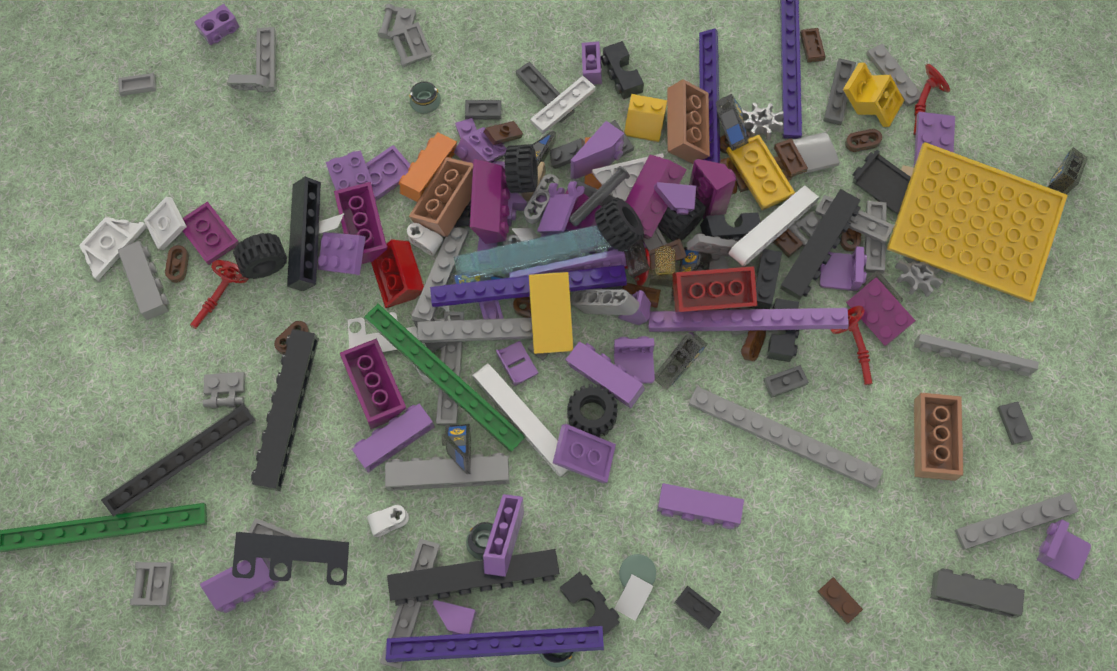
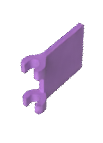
[537,181,585,233]

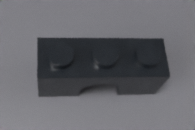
[601,41,644,99]
[700,212,761,242]
[750,249,782,309]
[767,298,799,362]
[560,572,620,637]

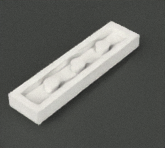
[530,76,595,134]

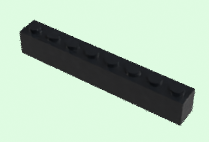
[251,329,319,492]
[101,403,256,517]
[387,549,560,606]

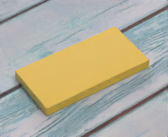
[726,135,795,210]
[529,272,573,354]

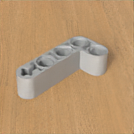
[570,288,640,315]

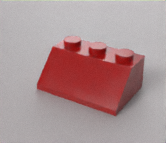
[371,239,424,308]

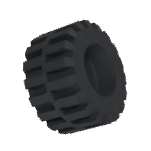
[505,144,538,193]
[595,197,644,252]
[657,197,706,241]
[233,233,287,279]
[567,384,618,438]

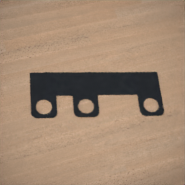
[232,532,349,586]

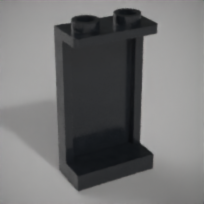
[852,150,911,215]

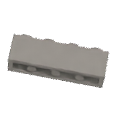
[117,241,169,320]

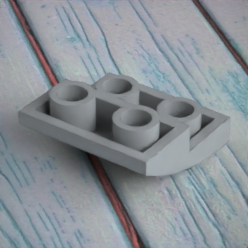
[793,132,840,174]

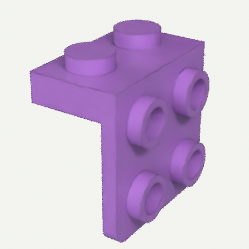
[454,127,507,163]
[325,150,373,190]
[820,246,867,291]
[614,336,655,384]
[1037,519,1091,580]

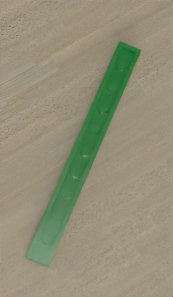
[364,304,525,452]
[0,503,207,552]

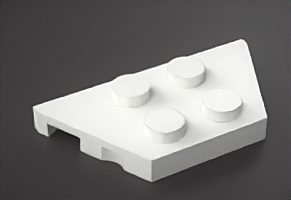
[592,153,664,201]
[79,217,147,281]

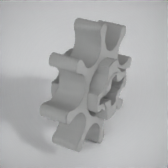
[740,103,784,140]
[895,257,943,297]

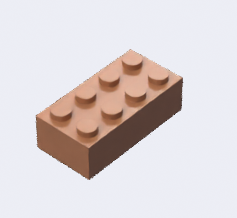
[667,79,710,164]
[409,157,473,237]
[914,393,963,481]

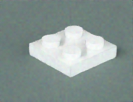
[144,196,187,250]

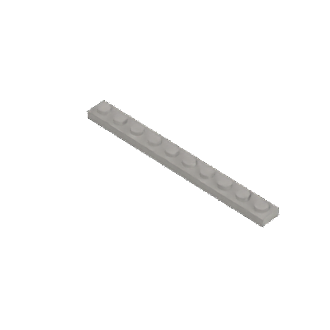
[688,386,883,490]

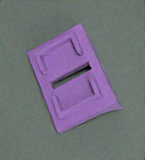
[496,341,539,386]

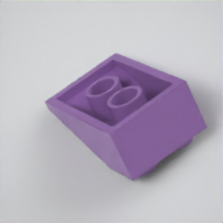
[570,121,624,179]

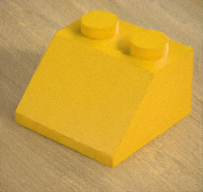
[624,94,667,142]

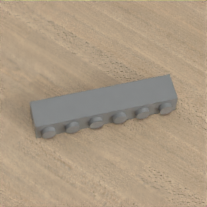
[385,453,509,491]

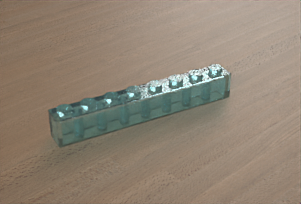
[453,225,612,282]

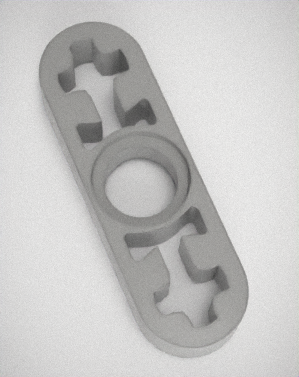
[227,74,270,90]
[524,174,559,224]

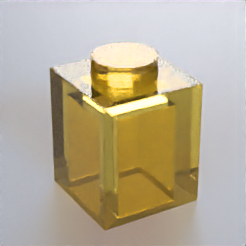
[655,246,676,275]

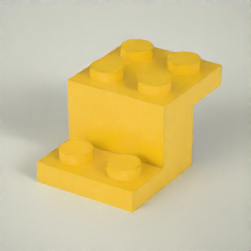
[843,62,904,127]

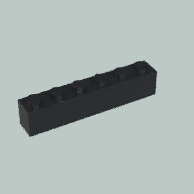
[287,176,321,291]
[780,189,861,300]

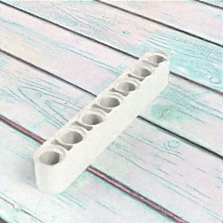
[728,186,819,267]
[472,363,568,477]

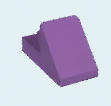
[507,192,528,227]

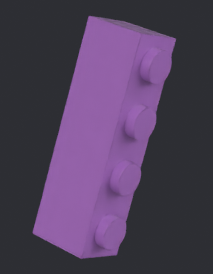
[565,341,645,409]
[352,403,435,473]
[657,483,744,529]
[483,494,524,577]

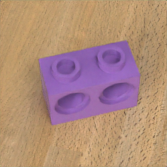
[194,4,239,46]

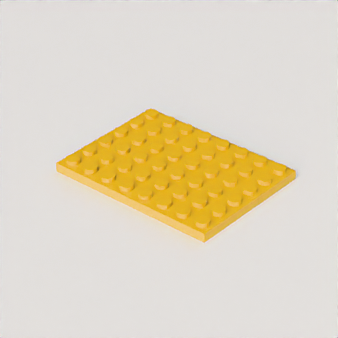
[887,142,1068,302]

